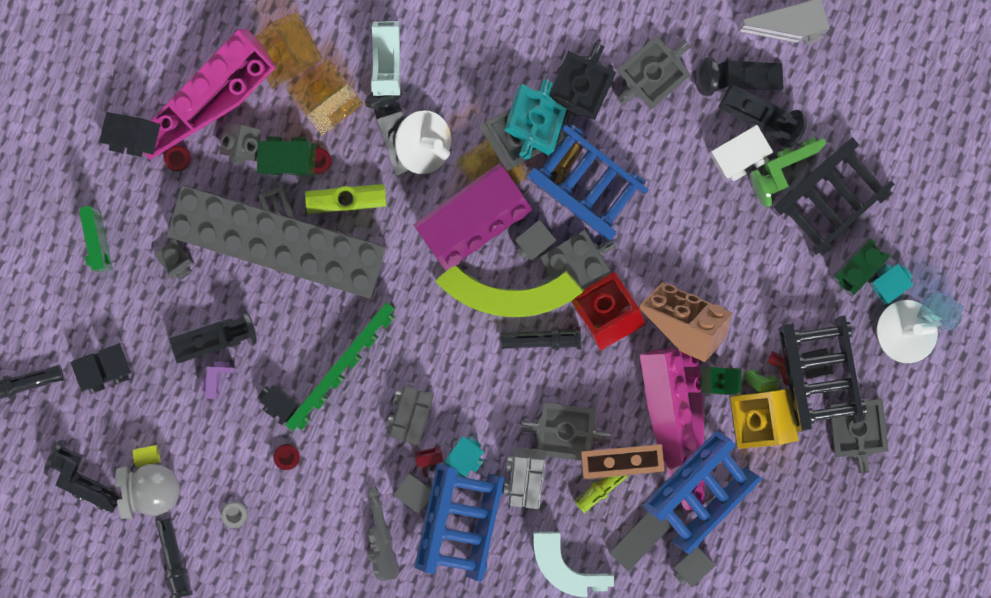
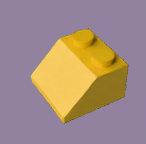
[730,389,799,449]

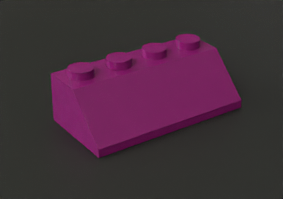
[413,163,532,271]

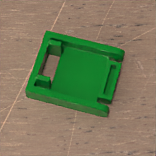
[79,206,113,273]

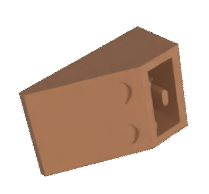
[639,282,733,362]

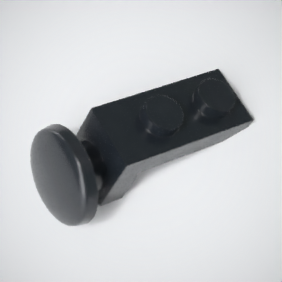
[695,57,784,97]
[718,83,807,148]
[365,89,410,176]
[168,308,257,364]
[44,440,122,513]

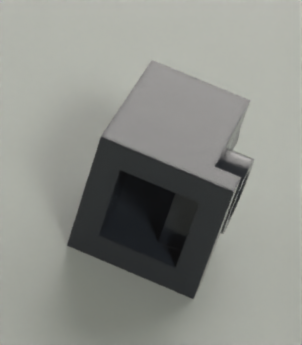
[257,385,300,425]

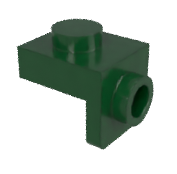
[700,367,741,395]

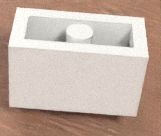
[709,125,773,182]

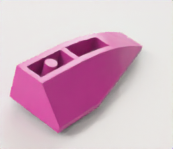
[144,29,276,160]
[640,346,705,510]

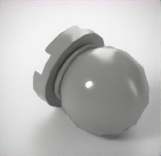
[115,464,180,520]

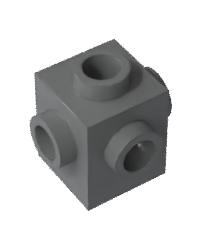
[219,123,262,165]

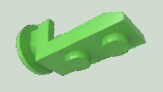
[750,137,826,207]

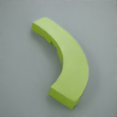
[435,265,584,317]

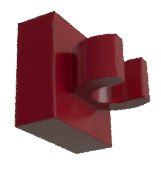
[415,446,444,478]

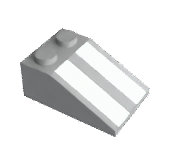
[738,0,830,45]

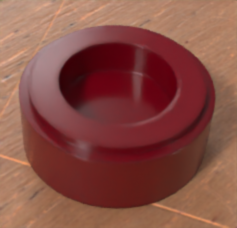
[164,145,191,172]
[315,147,332,174]
[273,444,300,470]

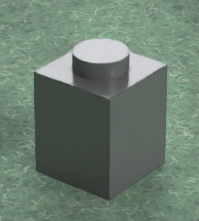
[514,220,556,261]
[394,473,432,514]
[672,547,715,587]

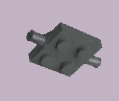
[616,35,691,110]
[535,230,616,290]
[829,383,889,473]
[521,402,611,461]

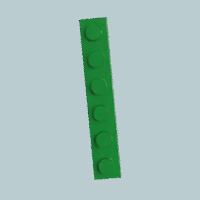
[285,302,396,432]

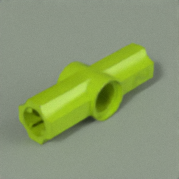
[305,184,387,214]

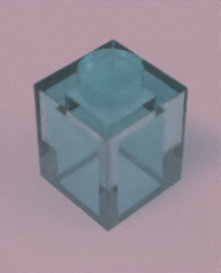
[917,291,964,331]

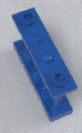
[524,124,649,241]
[642,430,762,555]
[414,463,504,582]

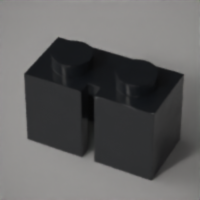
[99,112,161,157]
[70,343,135,394]

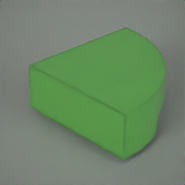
[743,370,781,393]

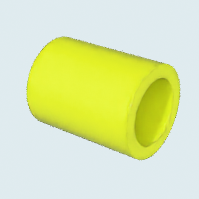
[133,445,161,468]

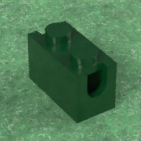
[257,136,316,176]
[831,238,890,296]

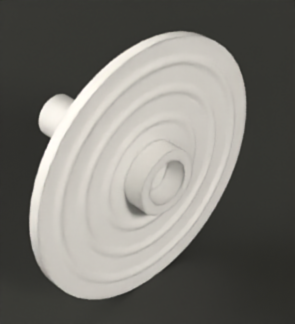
[395,110,451,174]
[876,300,938,363]

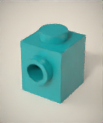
[869,263,913,304]
[442,436,484,478]

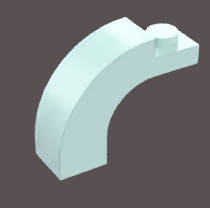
[371,21,400,96]
[533,532,614,597]

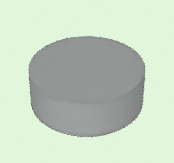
[221,502,248,528]

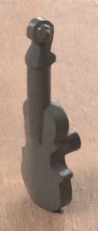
[367,487,399,581]

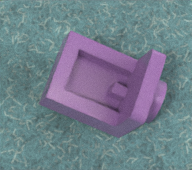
[201,361,236,399]

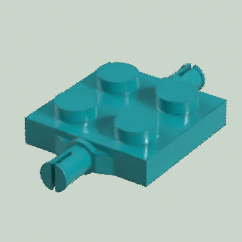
[504,80,566,159]

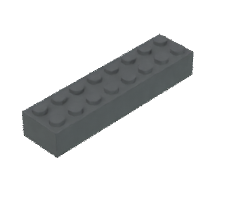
[167,185,388,299]

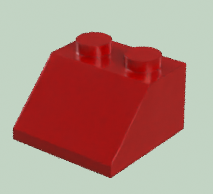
[571,272,646,351]

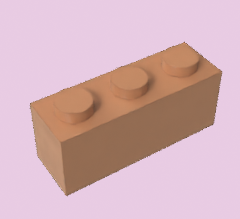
[581,444,664,480]

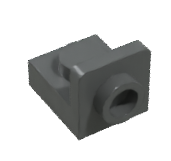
[154,239,194,280]

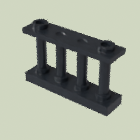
[771,137,895,256]
[778,315,867,433]

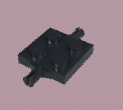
[549,43,616,127]

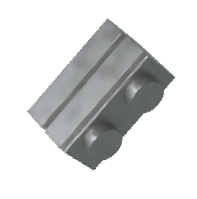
[385,385,435,446]
[503,447,546,509]

